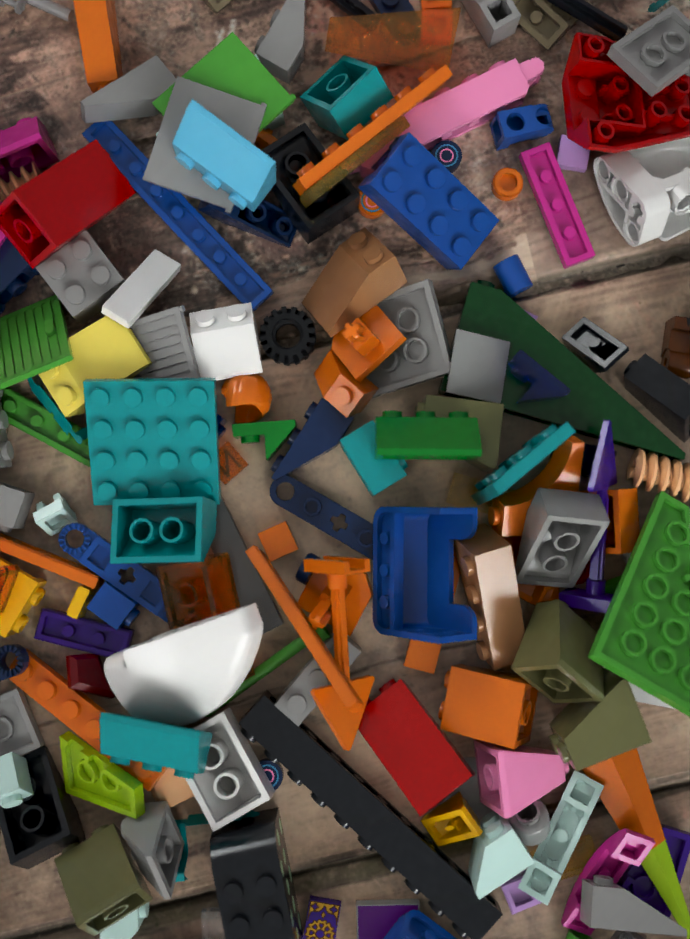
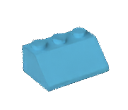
[172,99,276,212]

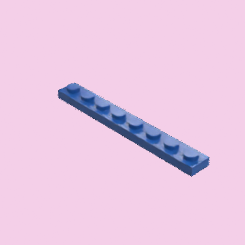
[82,121,274,312]

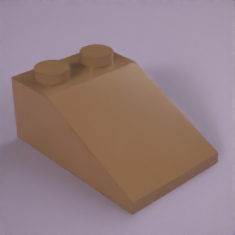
[301,227,408,338]

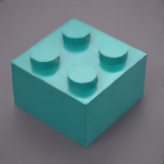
[300,55,394,140]
[339,420,408,497]

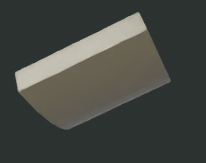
[513,0,591,51]

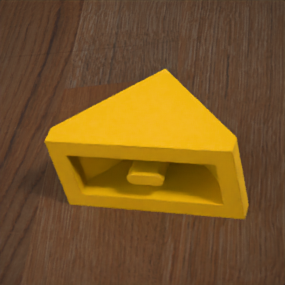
[420,791,483,847]

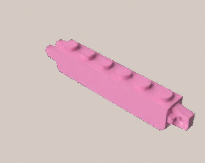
[339,57,545,178]

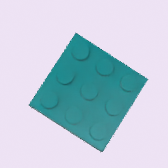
[471,422,576,506]

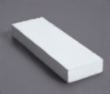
[101,249,181,329]

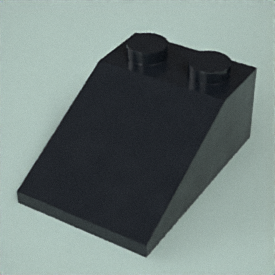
[261,123,361,244]
[0,745,86,869]

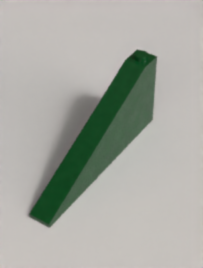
[438,280,686,460]

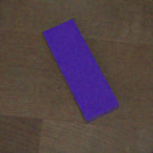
[34,607,135,657]

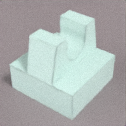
[32,493,78,536]

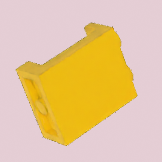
[0,557,47,638]

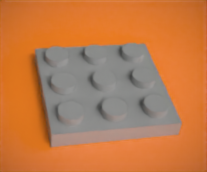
[366,279,452,398]

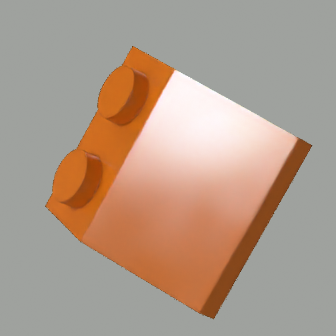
[578,488,640,554]

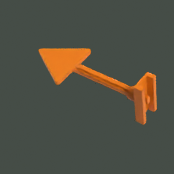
[303,555,375,751]

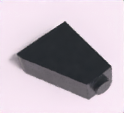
[624,354,690,443]

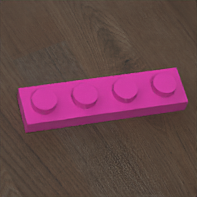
[519,142,595,269]

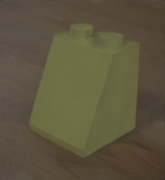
[414,394,504,471]
[511,599,605,703]
[548,668,652,772]
[54,823,153,936]

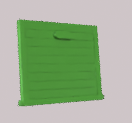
[152,32,296,132]
[0,295,74,390]

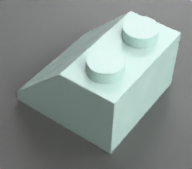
[467,811,535,900]

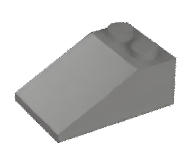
[515,488,610,588]

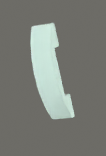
[518,770,604,906]

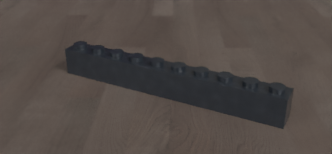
[239,690,503,939]

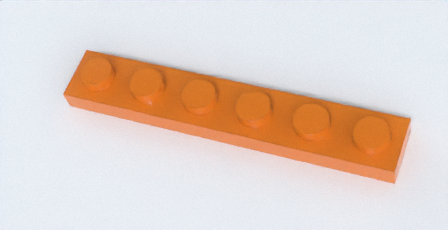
[293,64,453,196]
[9,648,167,792]

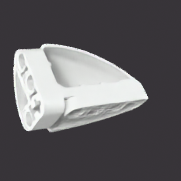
[593,137,690,247]
[104,603,263,726]

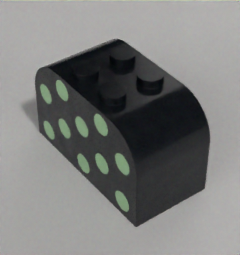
[210,807,303,939]

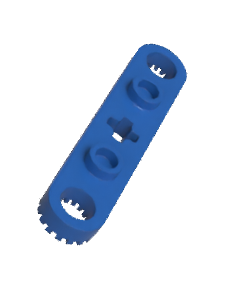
[58,522,195,627]

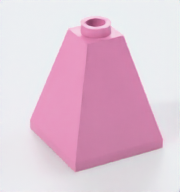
[473,739,569,819]

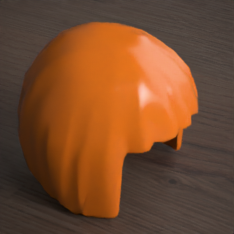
[221,374,272,424]

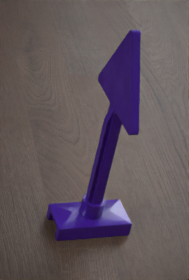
[559,420,617,613]

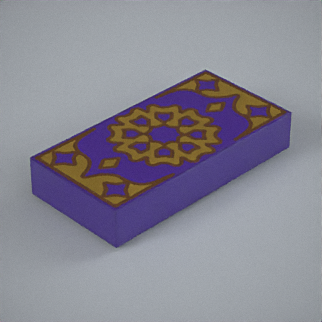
[303,895,341,939]

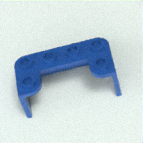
[372,506,478,644]

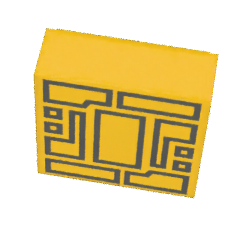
[66,585,98,619]

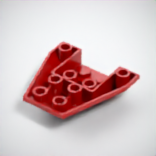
[562,32,690,153]

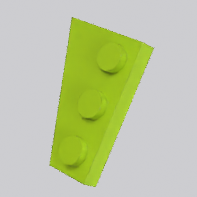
[59,731,145,819]

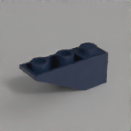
[197,199,297,248]
[0,238,41,315]
[270,398,354,481]

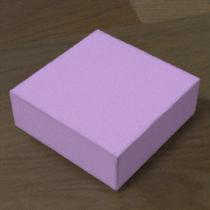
[556,134,590,173]
[501,870,541,915]

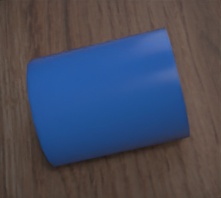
[493,254,533,298]

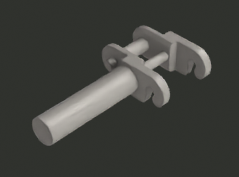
[0,0,74,22]

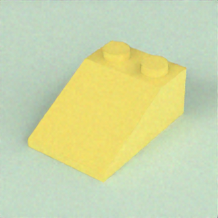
[38,316,152,418]

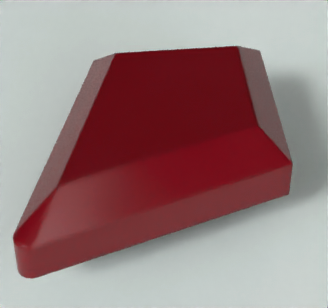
[66,654,115,699]

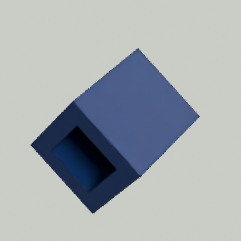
[86,581,140,630]

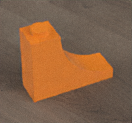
[488,435,585,537]

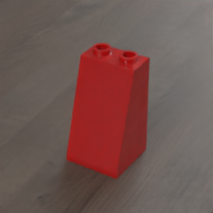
[0,139,136,269]
[358,678,475,817]

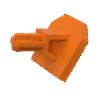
[331,306,407,383]
[297,572,373,636]

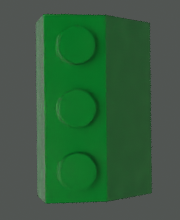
[375,411,482,460]

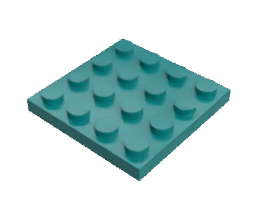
[83,378,221,505]

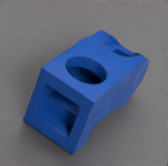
[489,104,554,151]

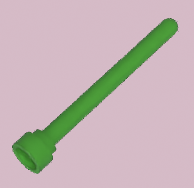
[205,627,330,717]

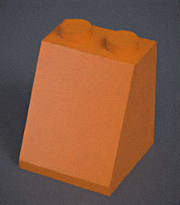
[438,664,539,749]

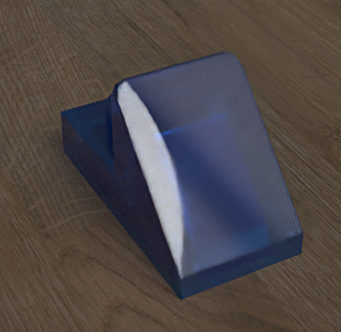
[507,349,571,404]

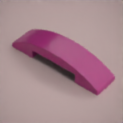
[561,828,655,936]

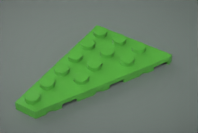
[587,491,690,717]

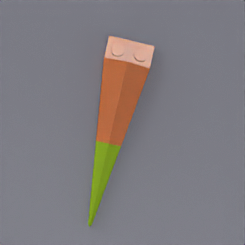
[582,748,690,939]

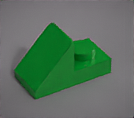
[232,420,297,461]

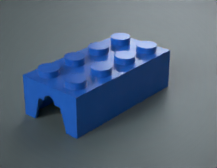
[358,132,499,270]

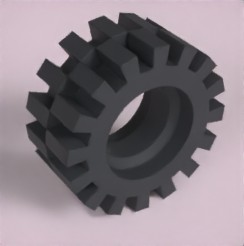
[259,306,316,366]

